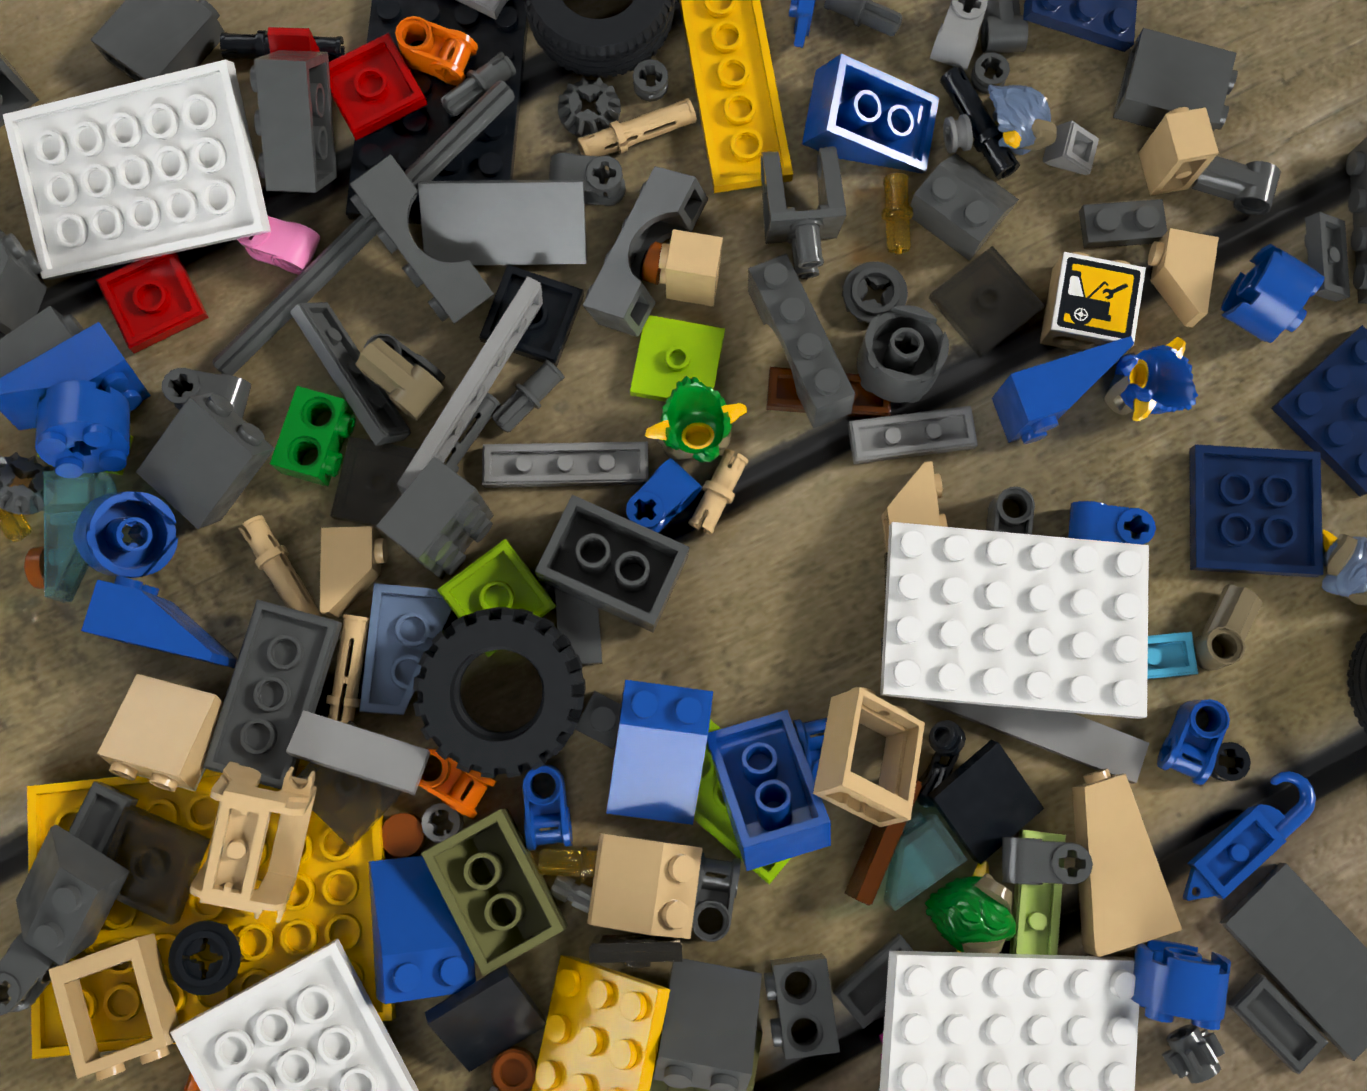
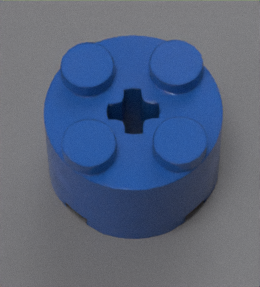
[1221,244,1325,343]
[35,380,130,478]
[73,491,178,578]
[1131,940,1231,1030]

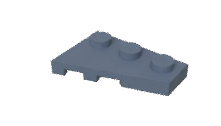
[359,583,452,715]

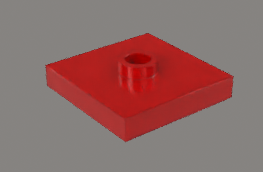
[329,33,427,140]
[97,252,209,354]

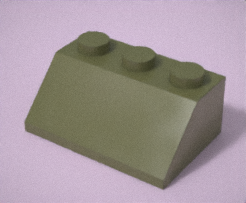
[421,809,568,976]

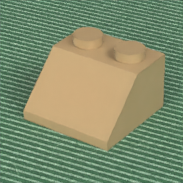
[587,833,702,939]

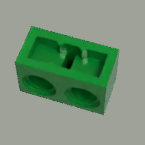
[270,386,356,487]

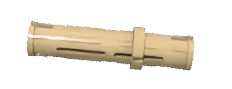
[577,98,697,156]
[238,515,324,617]
[326,614,370,726]

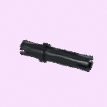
[220,30,345,62]
[940,66,1020,180]

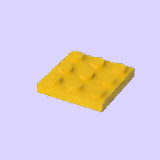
[531,955,670,1091]

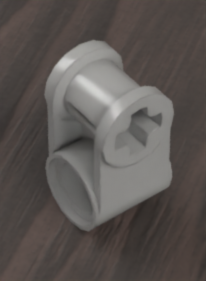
[929,0,988,71]

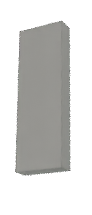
[848,406,978,464]
[286,710,431,795]

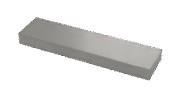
[482,441,649,488]

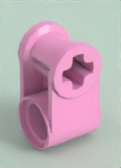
[237,216,321,275]

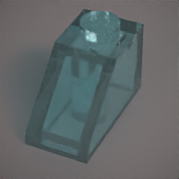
[884,812,967,911]

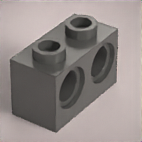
[764,953,840,1059]

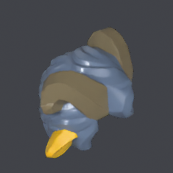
[988,84,1057,155]
[1322,530,1367,606]

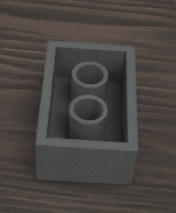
[250,50,337,193]
[376,456,494,580]
[535,495,690,632]

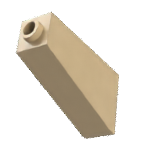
[1072,768,1182,958]

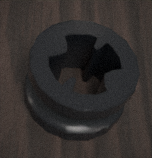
[1211,742,1251,781]

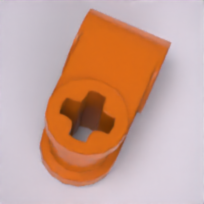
[395,16,478,85]
[418,749,497,819]

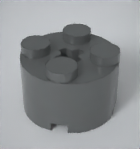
[857,305,949,403]

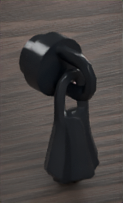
[917,720,966,808]

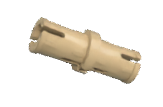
[688,449,749,535]

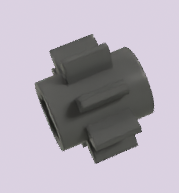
[1162,1024,1225,1083]

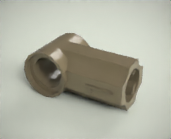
[355,337,445,421]
[1193,584,1263,671]

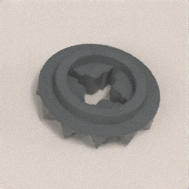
[558,76,621,137]
[842,262,908,323]
[0,452,58,515]

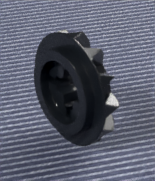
[168,920,244,996]

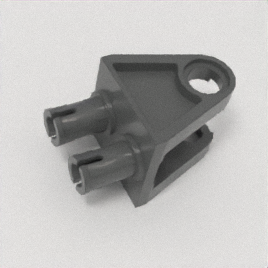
[760,146,846,279]

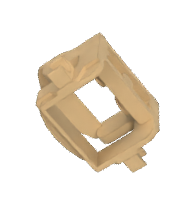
[189,761,317,923]

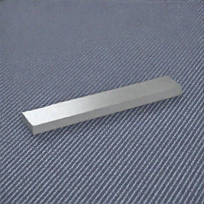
[397,277,543,495]
[916,699,1149,784]

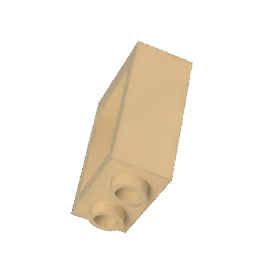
[813,687,925,827]
[48,933,180,1081]

